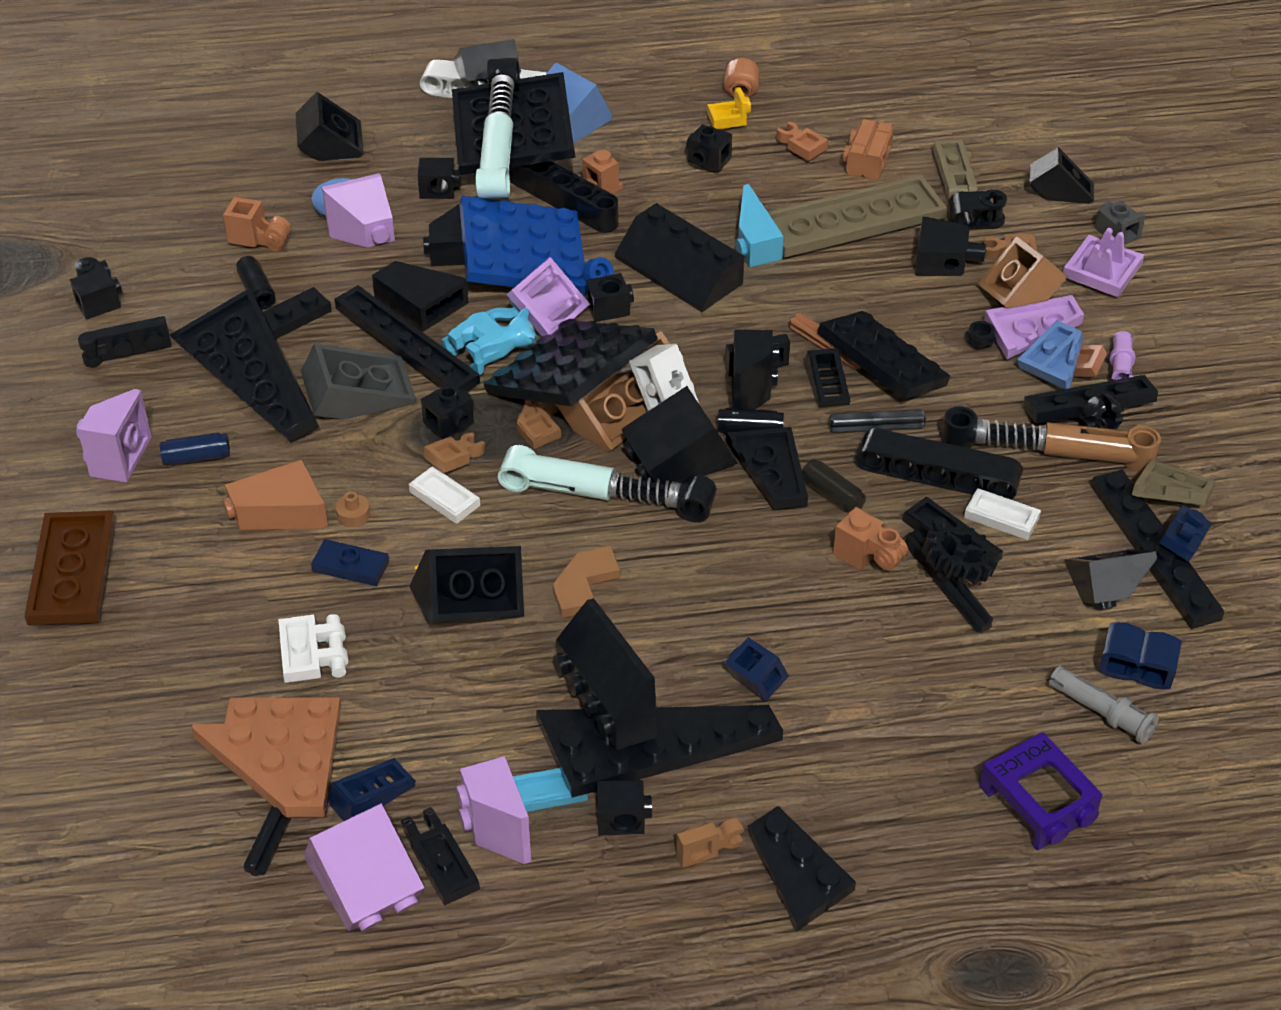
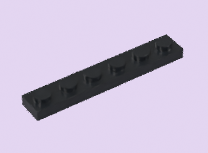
[334,285,480,391]
[1091,469,1225,629]

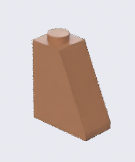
[222,460,328,530]

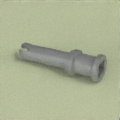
[1049,666,1159,744]

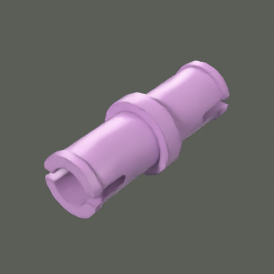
[1110,331,1136,380]

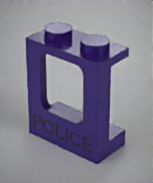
[979,732,1103,851]

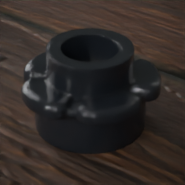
[965,321,996,349]

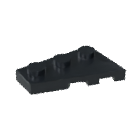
[726,427,808,509]
[749,806,856,932]

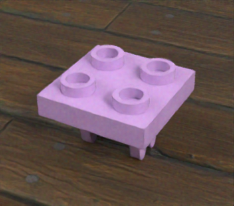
[1063,228,1144,297]
[506,257,590,337]

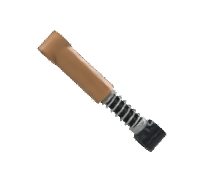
[941,406,1161,472]

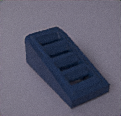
[329,758,416,821]

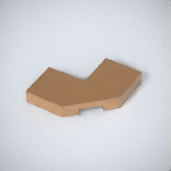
[516,400,561,450]
[553,546,620,618]

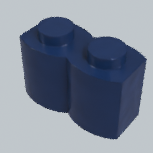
[1099,622,1182,689]

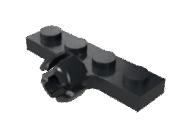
[1024,375,1158,429]

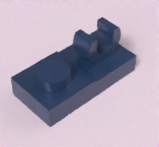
[1159,505,1212,562]

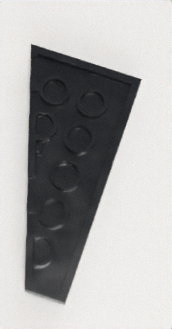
[170,288,319,443]
[536,705,783,798]

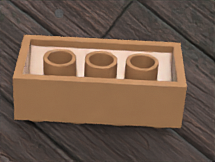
[556,330,695,452]

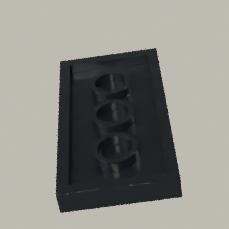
[817,311,951,400]

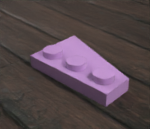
[984,295,1084,359]

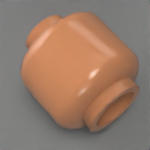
[723,58,760,97]

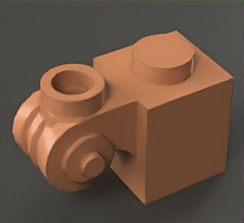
[223,197,291,251]
[833,507,909,570]

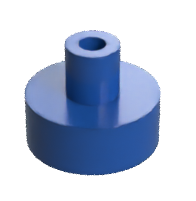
[583,257,614,281]

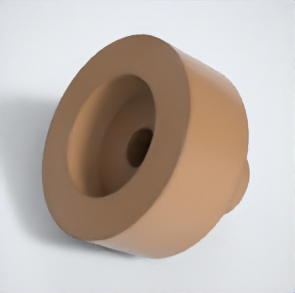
[335,491,370,527]

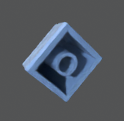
[546,62,613,143]

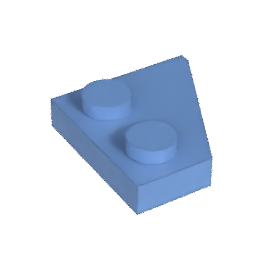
[1017,320,1083,389]

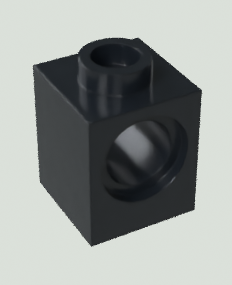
[417,158,461,199]
[586,273,634,322]
[597,780,652,836]

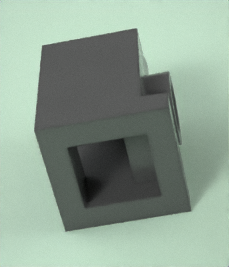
[1095,201,1146,245]

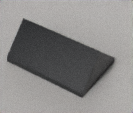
[409,546,524,622]

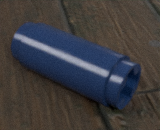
[160,432,230,466]

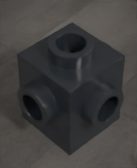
[686,124,732,172]
[421,382,474,439]

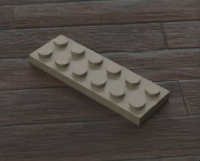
[768,175,948,257]

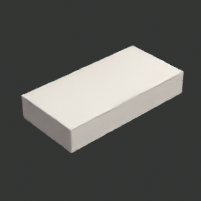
[409,466,480,524]
[964,488,1041,540]

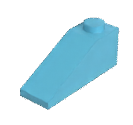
[735,184,784,268]

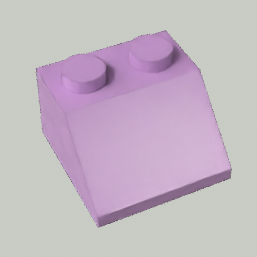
[76,389,152,483]
[456,756,531,864]

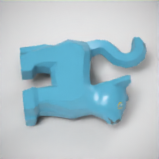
[441,300,537,375]

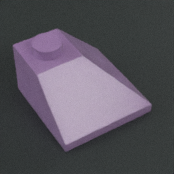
[322,173,395,248]

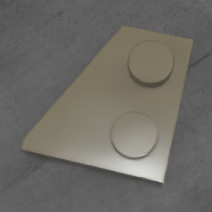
[1132,459,1216,505]

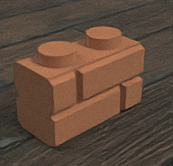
[843,119,894,180]

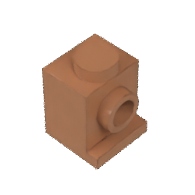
[582,150,623,194]

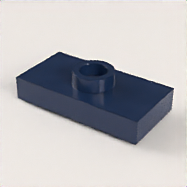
[311,539,389,586]

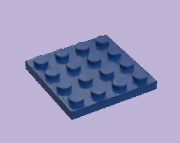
[459,196,586,296]

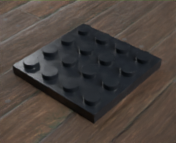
[451,72,576,175]
[484,319,658,406]

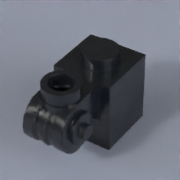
[70,257,122,320]

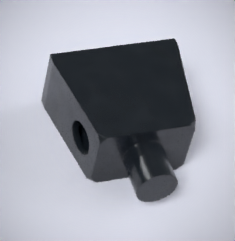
[915,216,986,276]

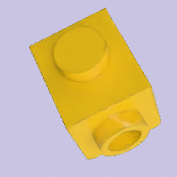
[707,87,751,129]

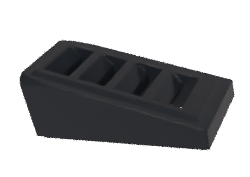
[805,348,851,407]

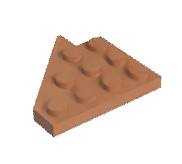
[192,697,341,817]

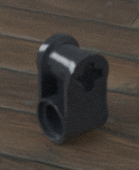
[948,189,1007,230]

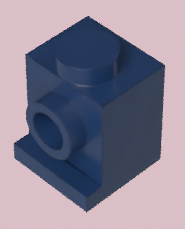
[724,637,789,702]

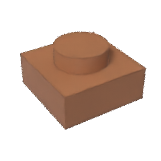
[1073,345,1107,377]

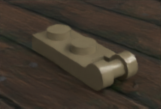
[933,139,978,200]

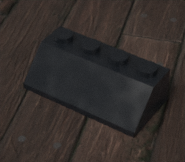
[615,203,744,312]
[553,598,658,750]

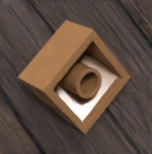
[978,236,1068,308]

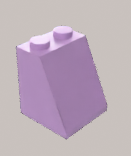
[304,803,425,932]

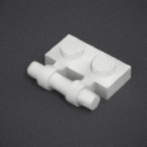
[278,614,349,683]

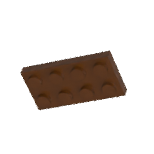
[25,510,116,625]

